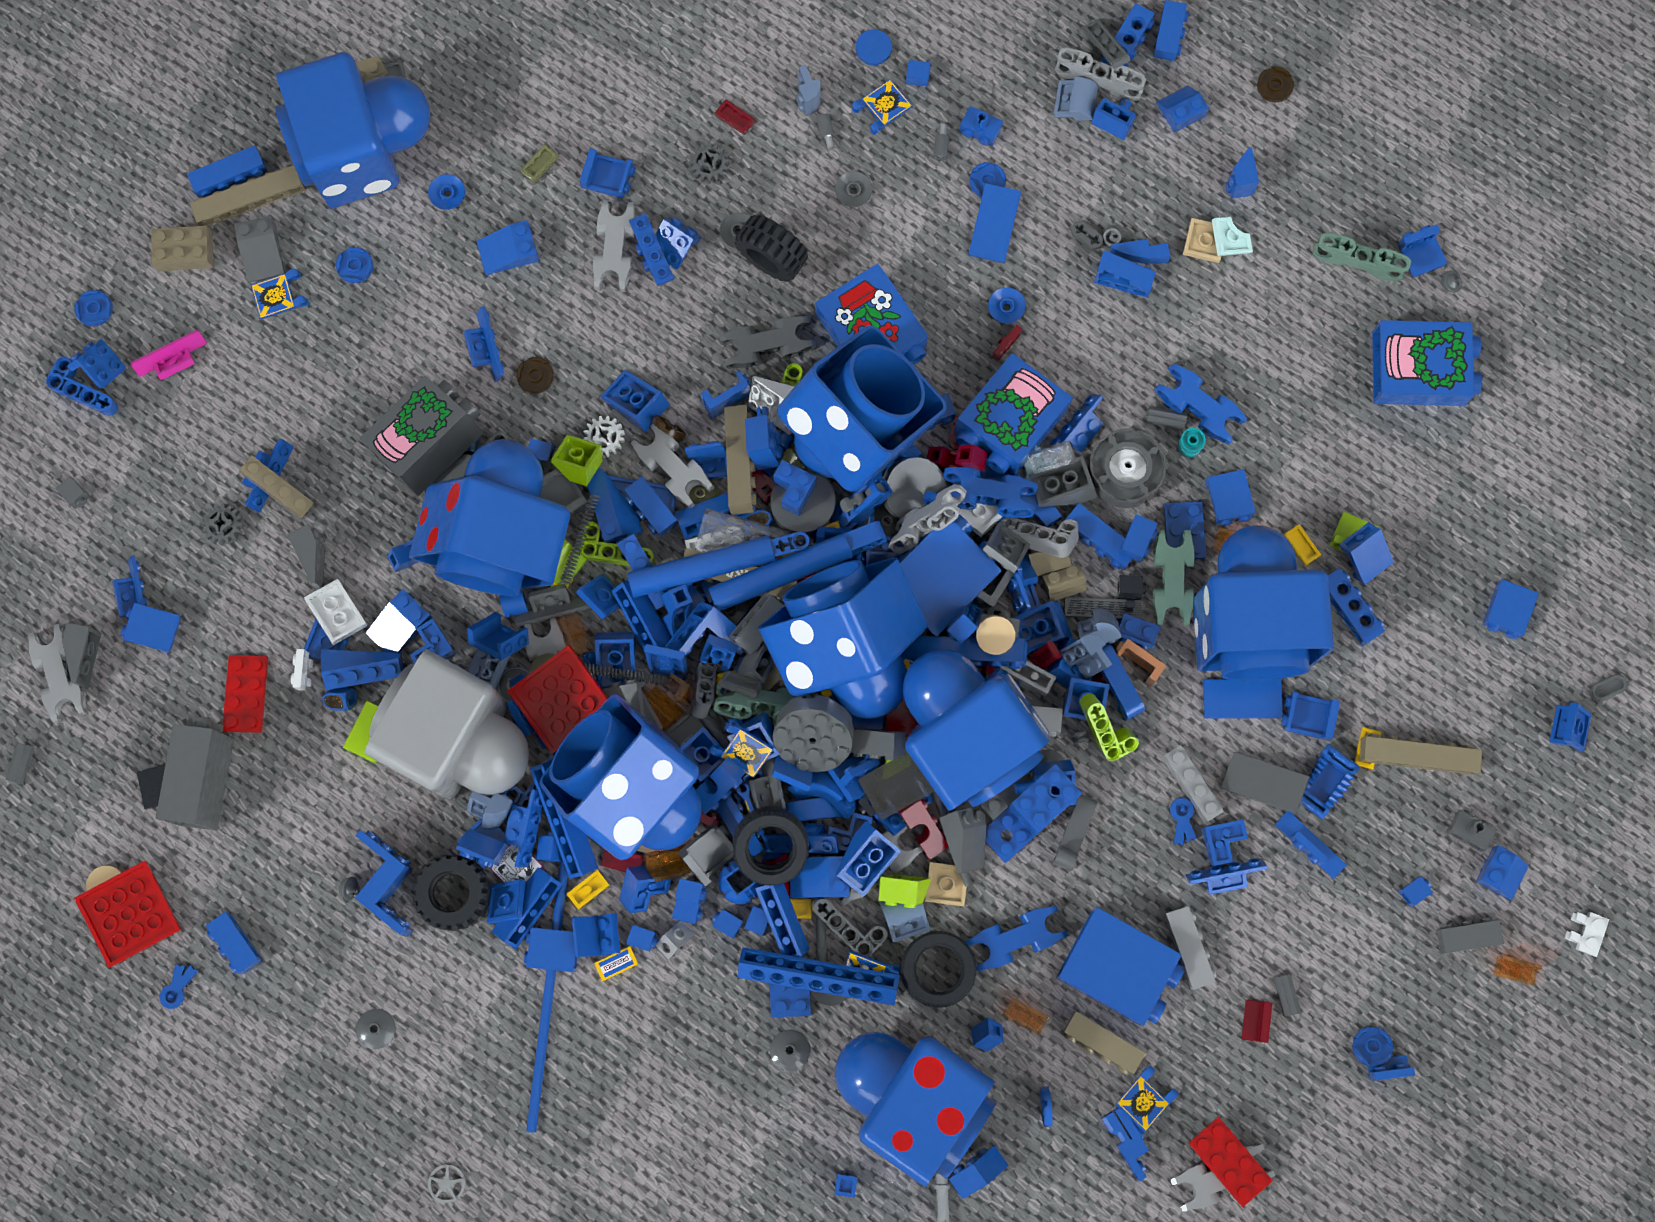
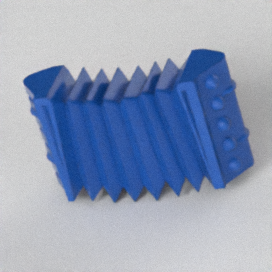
[1301,744,1360,820]

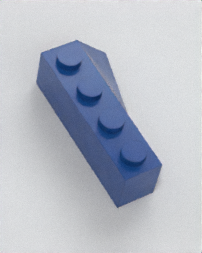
[320,648,404,690]

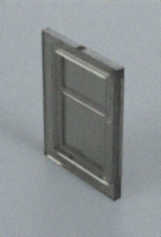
[858,752,934,820]

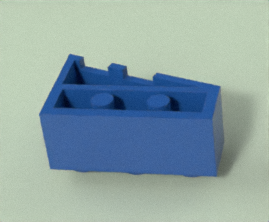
[1094,250,1156,298]

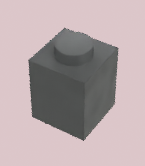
[55,476,90,509]

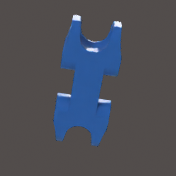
[1154,363,1247,445]
[943,467,1038,518]
[966,905,1069,972]

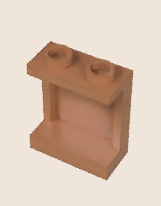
[1115,639,1166,687]

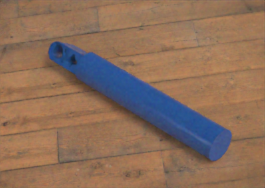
[708,521,887,611]
[628,531,809,598]

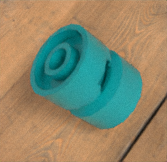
[1177,428,1206,458]

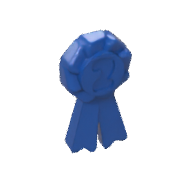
[1170,798,1196,845]
[159,964,199,1009]

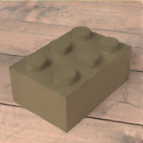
[151,226,213,272]

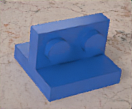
[1549,702,1592,751]
[828,756,881,803]

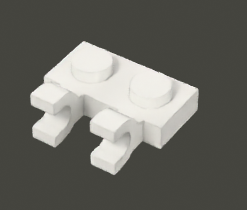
[291,649,313,691]
[1564,912,1609,957]

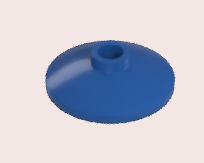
[428,174,465,210]
[988,288,1026,324]

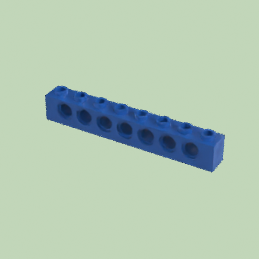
[738,947,899,1006]

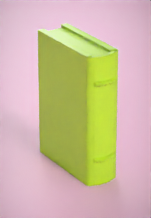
[343,701,378,764]

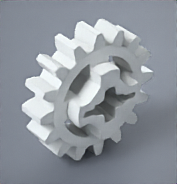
[584,416,625,457]

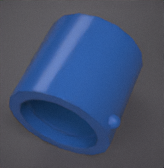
[499,589,529,618]

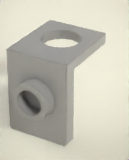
[656,921,694,959]

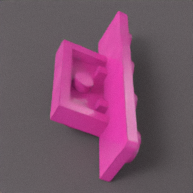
[131,330,207,380]

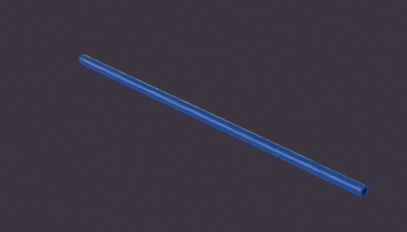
[526,862,568,1133]

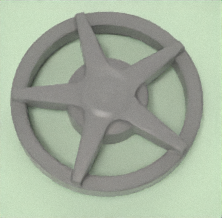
[428,1164,466,1203]

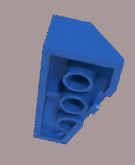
[588,468,643,543]

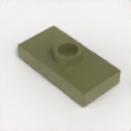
[520,144,559,184]

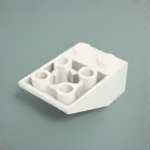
[748,376,794,435]

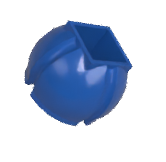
[718,860,760,904]

